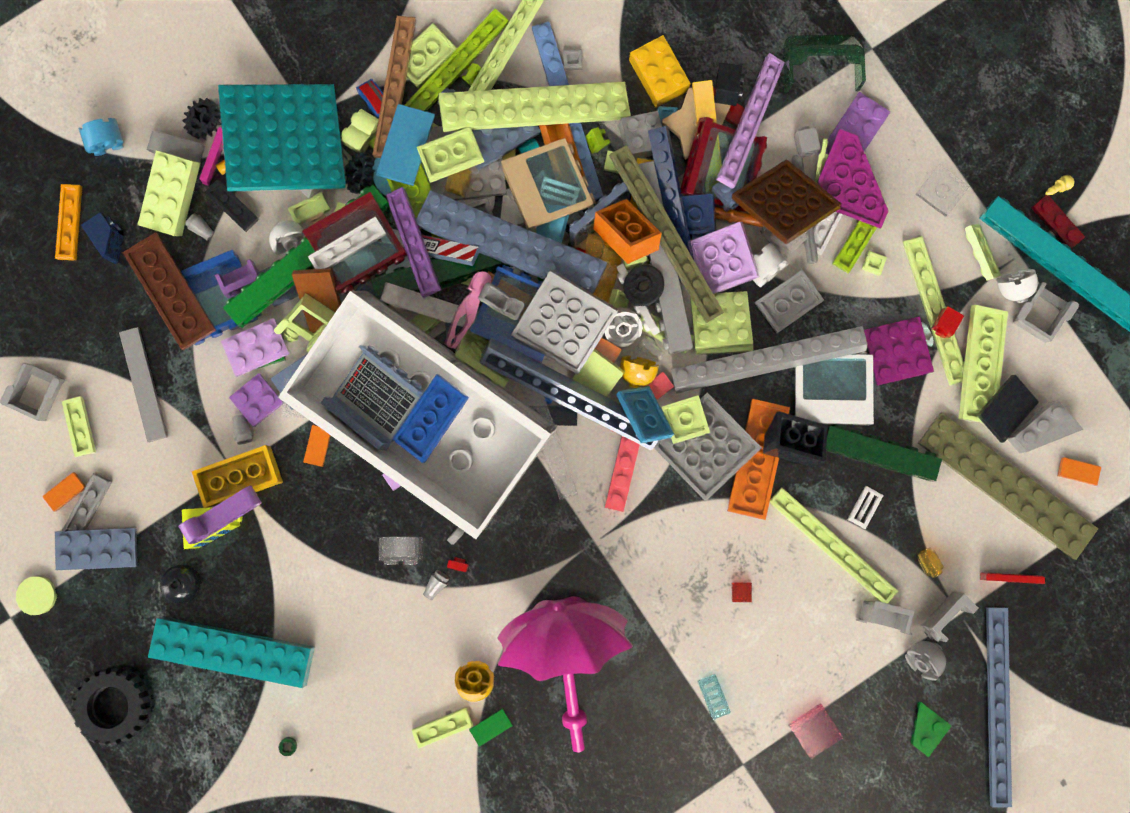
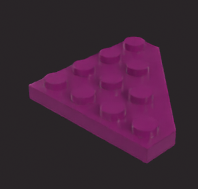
[817,129,889,229]

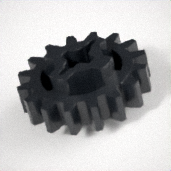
[182,98,221,139]
[345,152,375,194]

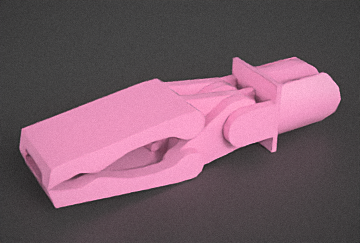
[444,272,492,349]

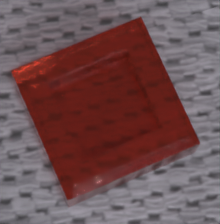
[731,582,752,602]

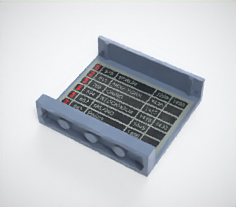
[321,345,425,451]

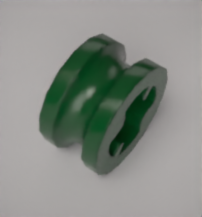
[278,737,297,756]

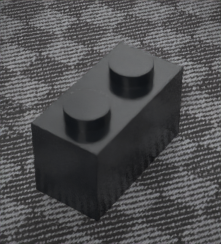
[714,62,745,106]

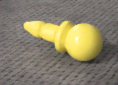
[1046,175,1074,195]

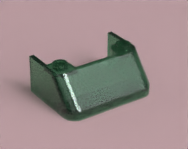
[783,35,866,93]

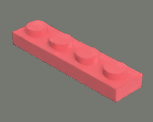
[605,436,640,512]

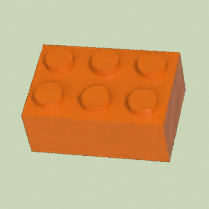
[593,199,662,264]

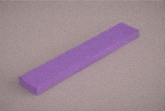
[386,187,441,298]

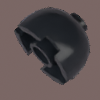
[160,565,201,603]

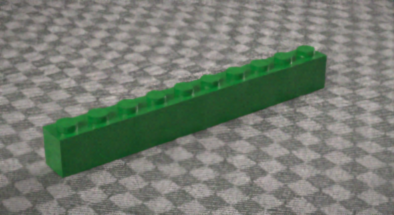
[223,185,390,328]

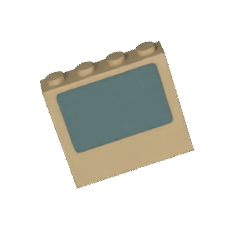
[501,138,595,233]

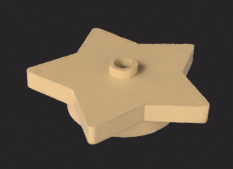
[661,88,731,159]

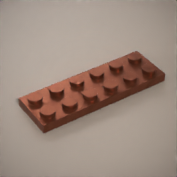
[122,232,216,351]

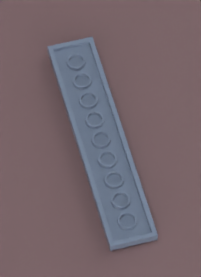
[416,190,607,294]

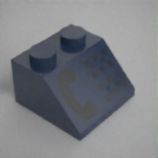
[81,212,124,264]

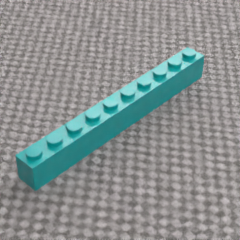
[979,196,1130,332]

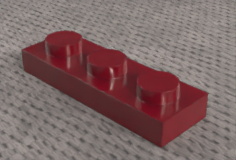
[1031,195,1085,249]

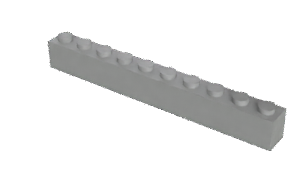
[632,161,693,354]
[671,326,867,394]

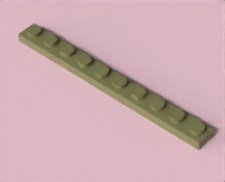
[609,145,724,323]

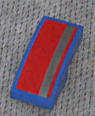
[356,79,383,119]

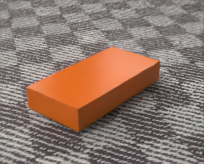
[303,425,331,467]
[1057,457,1101,486]
[42,472,86,512]

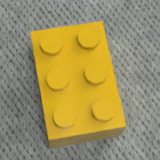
[629,35,691,108]

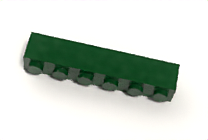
[826,424,942,482]

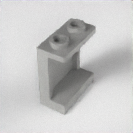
[921,592,979,642]

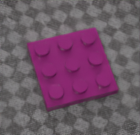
[864,316,934,386]

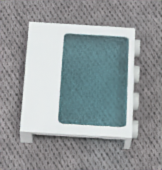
[795,352,874,425]

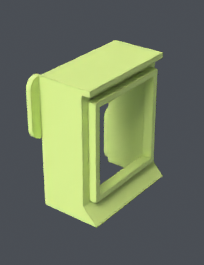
[274,293,335,353]

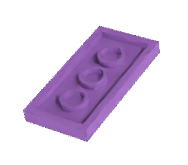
[817,92,890,155]

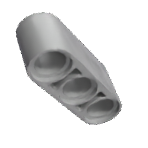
[147,131,205,162]

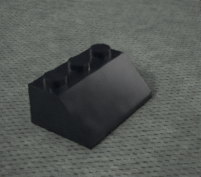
[763,411,828,467]

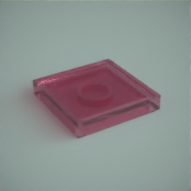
[788,703,844,759]

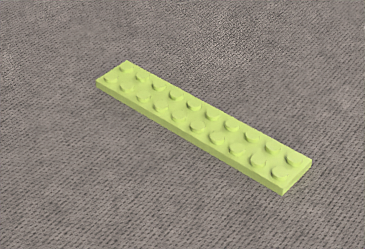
[438,82,631,132]

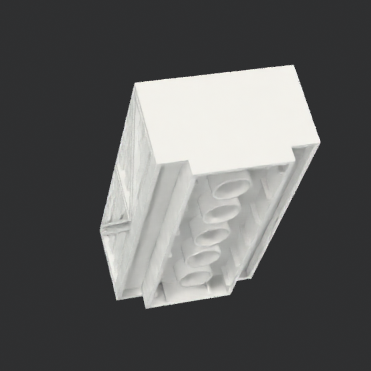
[278,291,557,539]

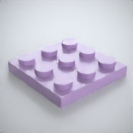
[691,222,760,294]

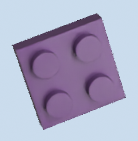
[229,373,284,427]

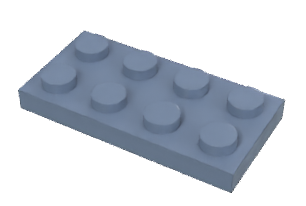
[472,126,541,171]
[569,182,630,248]
[55,528,137,570]

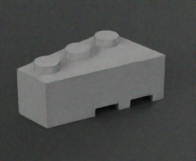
[1007,400,1084,453]

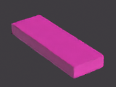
[199,127,223,186]

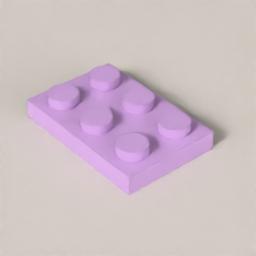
[221,318,290,377]

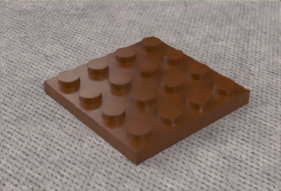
[732,159,842,245]

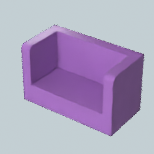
[215,259,259,298]

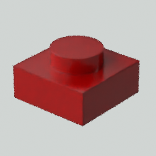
[447,557,469,572]

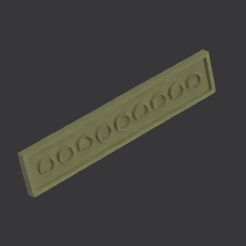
[918,413,1098,560]

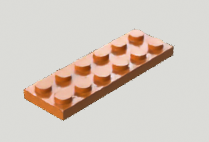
[727,399,790,520]

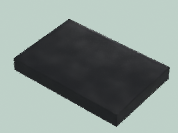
[977,375,1039,443]

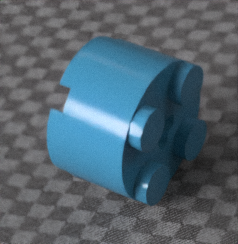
[78,118,124,156]

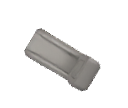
[478,282,525,321]

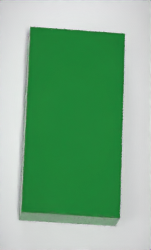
[469,708,513,747]

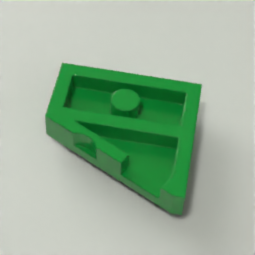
[911,701,951,757]

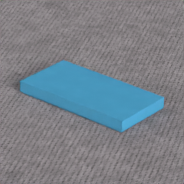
[376,104,435,186]

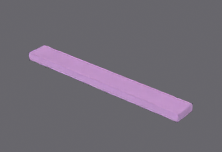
[716,53,785,189]

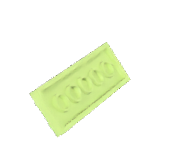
[958,305,1008,423]

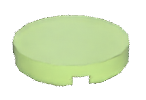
[16,576,57,615]

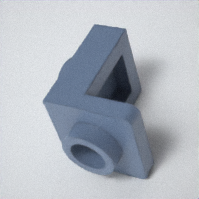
[712,182,739,212]

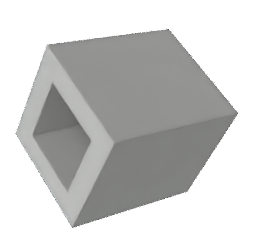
[794,126,821,157]

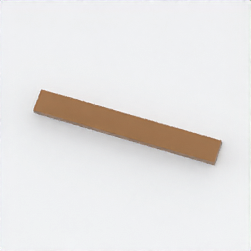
[373,16,416,158]

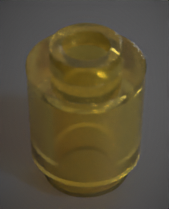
[917,547,944,578]

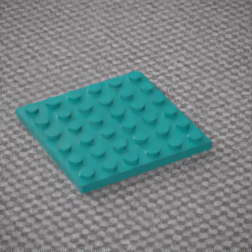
[218,84,346,191]

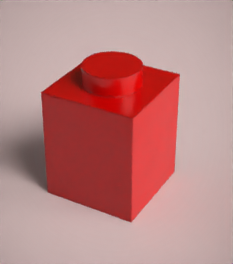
[931,306,964,338]

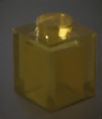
[445,168,472,198]

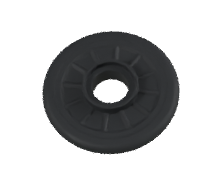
[623,265,664,306]

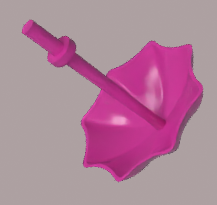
[497,596,633,752]

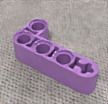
[178,486,262,544]

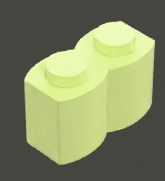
[341,109,379,153]

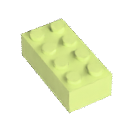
[138,150,200,236]

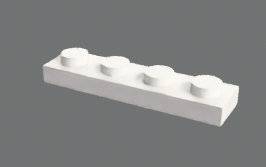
[308,217,386,269]
[617,263,661,335]

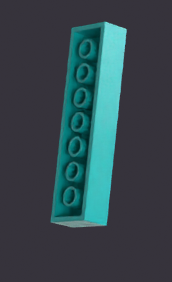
[148,617,315,688]

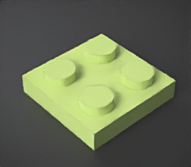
[662,395,710,444]

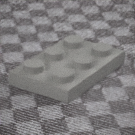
[755,270,824,333]

